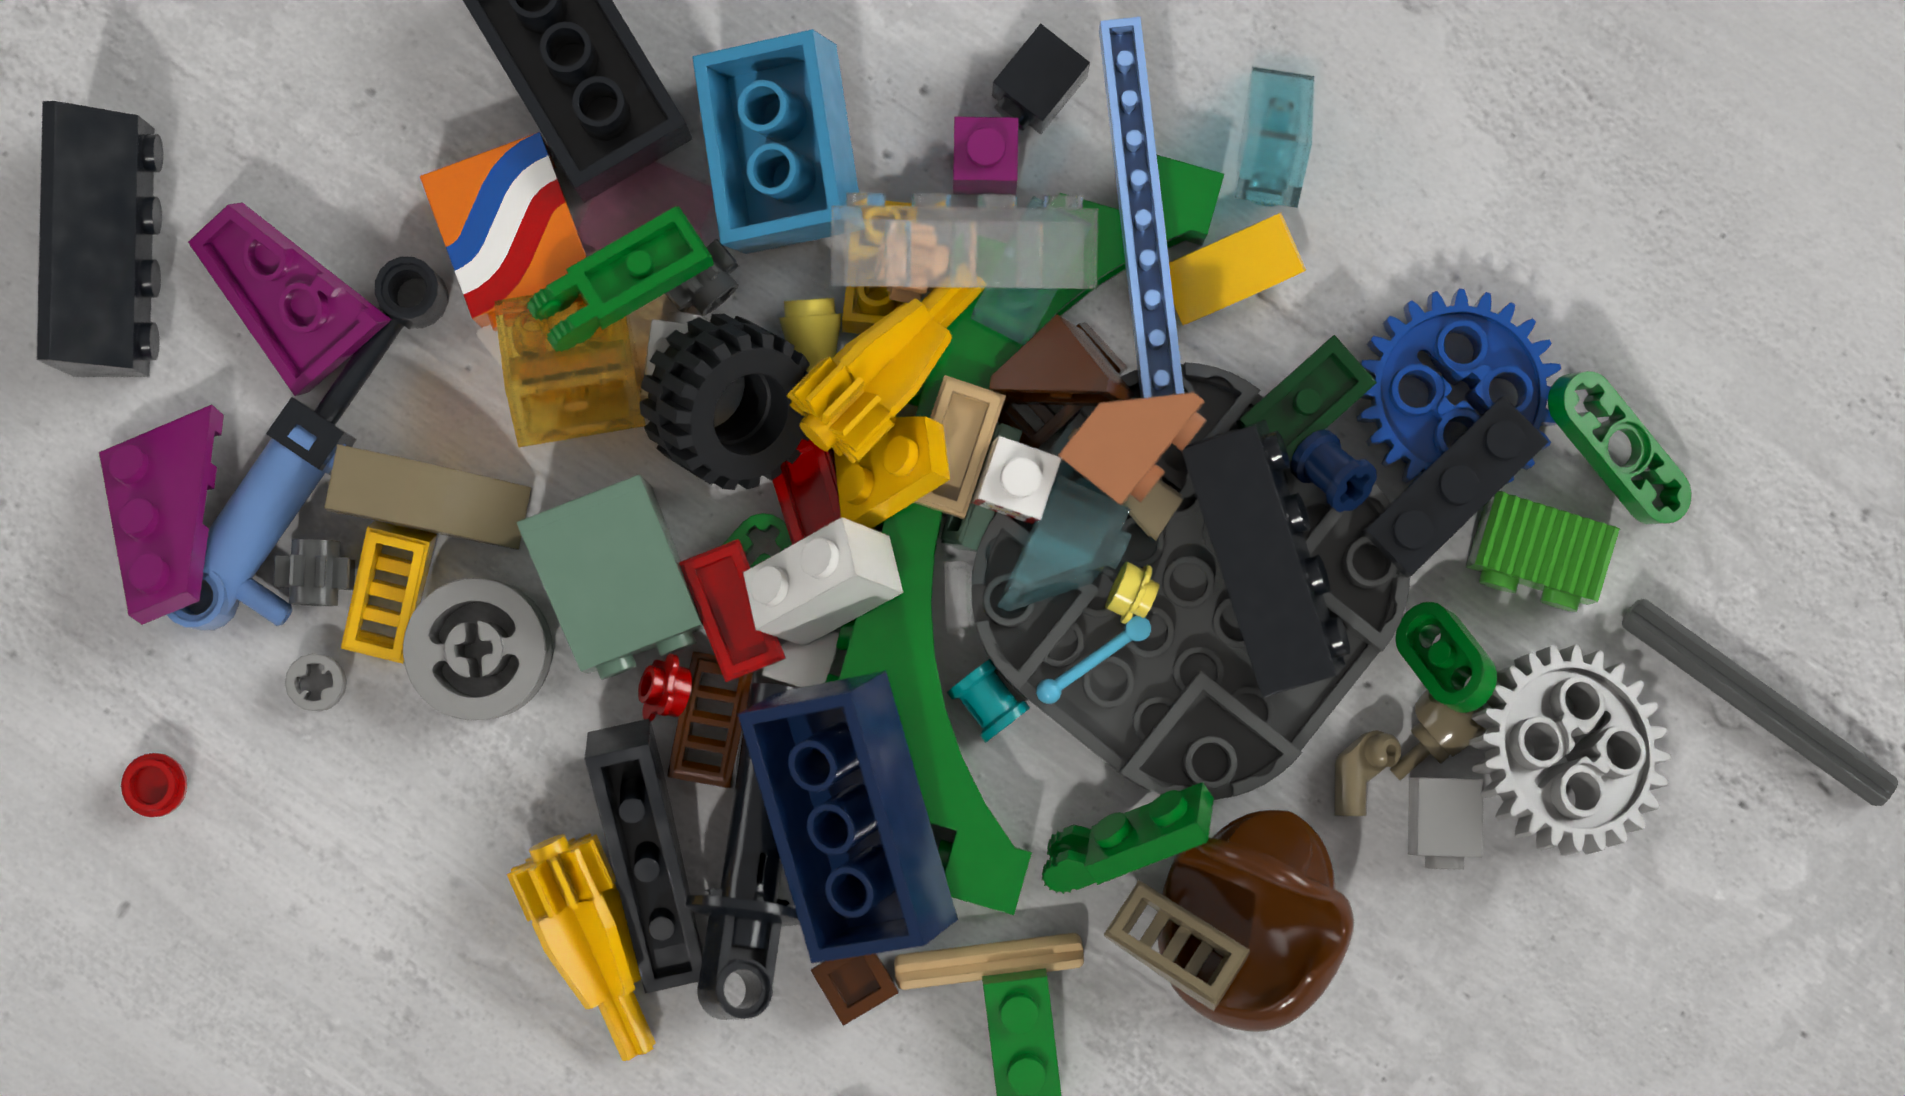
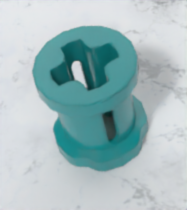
[946,659,1030,743]

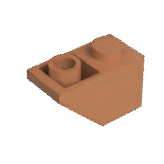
[1058,392,1207,505]

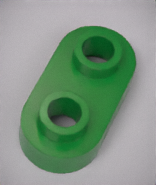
[1396,602,1497,713]

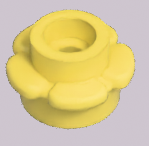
[1105,561,1160,624]

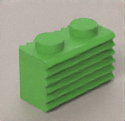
[1466,491,1620,612]

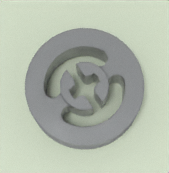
[403,578,553,720]

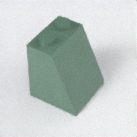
[517,474,704,680]

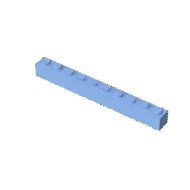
[1099,16,1184,398]

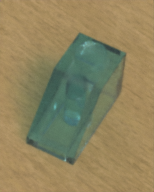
[1235,67,1314,208]
[997,475,1131,611]

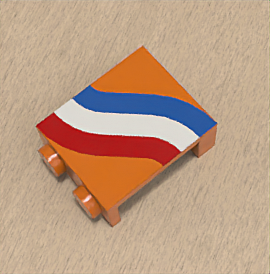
[420,132,587,331]

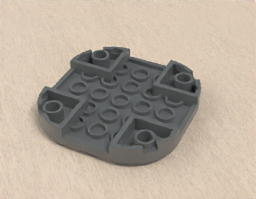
[971,362,1410,800]

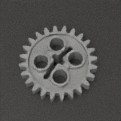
[1469,645,1671,856]

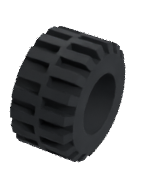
[639,314,810,490]

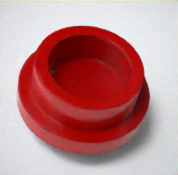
[121,753,187,817]

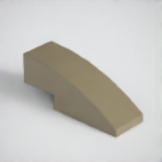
[324,444,532,550]

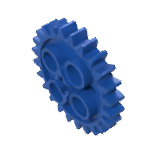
[1356,289,1561,485]

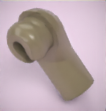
[1334,730,1402,816]

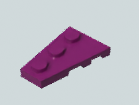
[188,202,392,396]
[99,404,224,625]

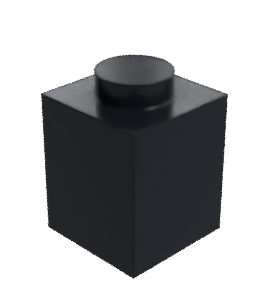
[992,23,1090,135]

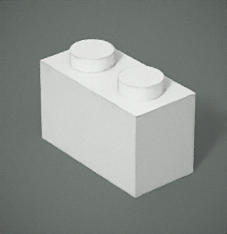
[743,517,903,646]

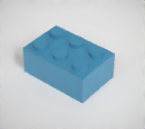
[692,29,865,254]

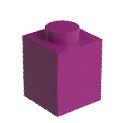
[953,116,1018,196]

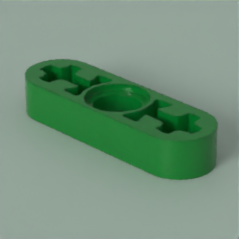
[1548,371,1692,524]

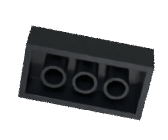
[463,0,692,203]

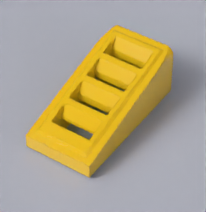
[341,520,437,664]

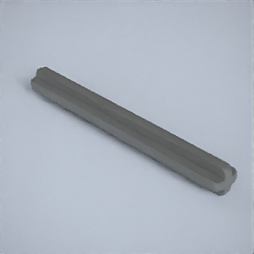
[1621,599,1898,806]

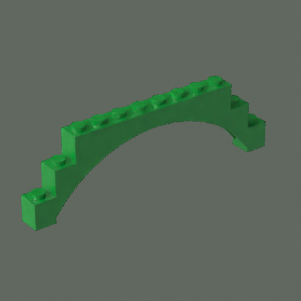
[825,155,1225,915]

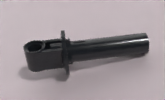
[684,683,800,1020]

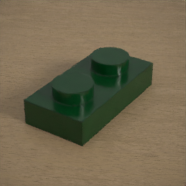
[1236,335,1377,462]

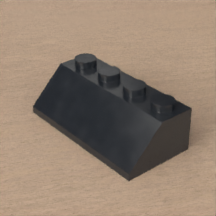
[37,101,163,377]

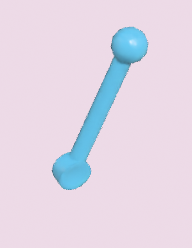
[1036,616,1151,704]

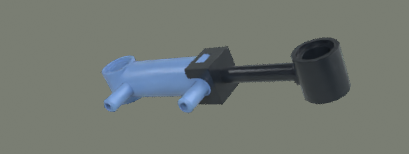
[167,257,448,630]

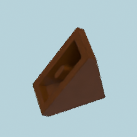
[989,314,1134,406]

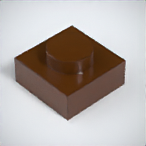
[811,953,899,1026]

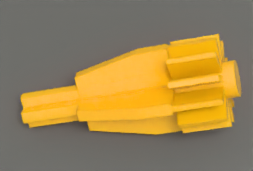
[787,262,986,463]
[507,833,656,1061]

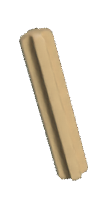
[894,933,1084,990]

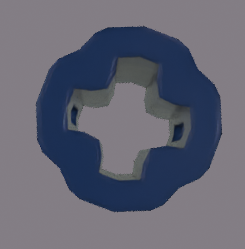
[1290,429,1377,512]

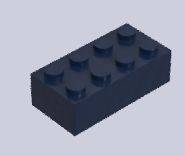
[738,671,958,963]

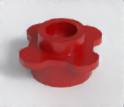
[638,653,692,722]

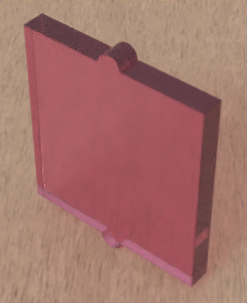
[578,162,714,250]

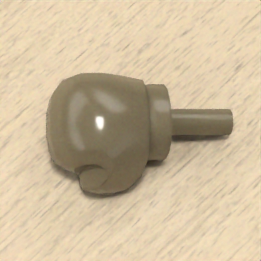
[1390,690,1486,781]

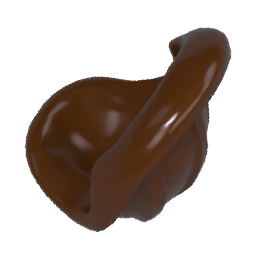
[1158,810,1354,1032]

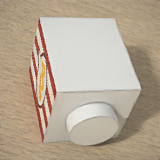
[971,436,1061,524]

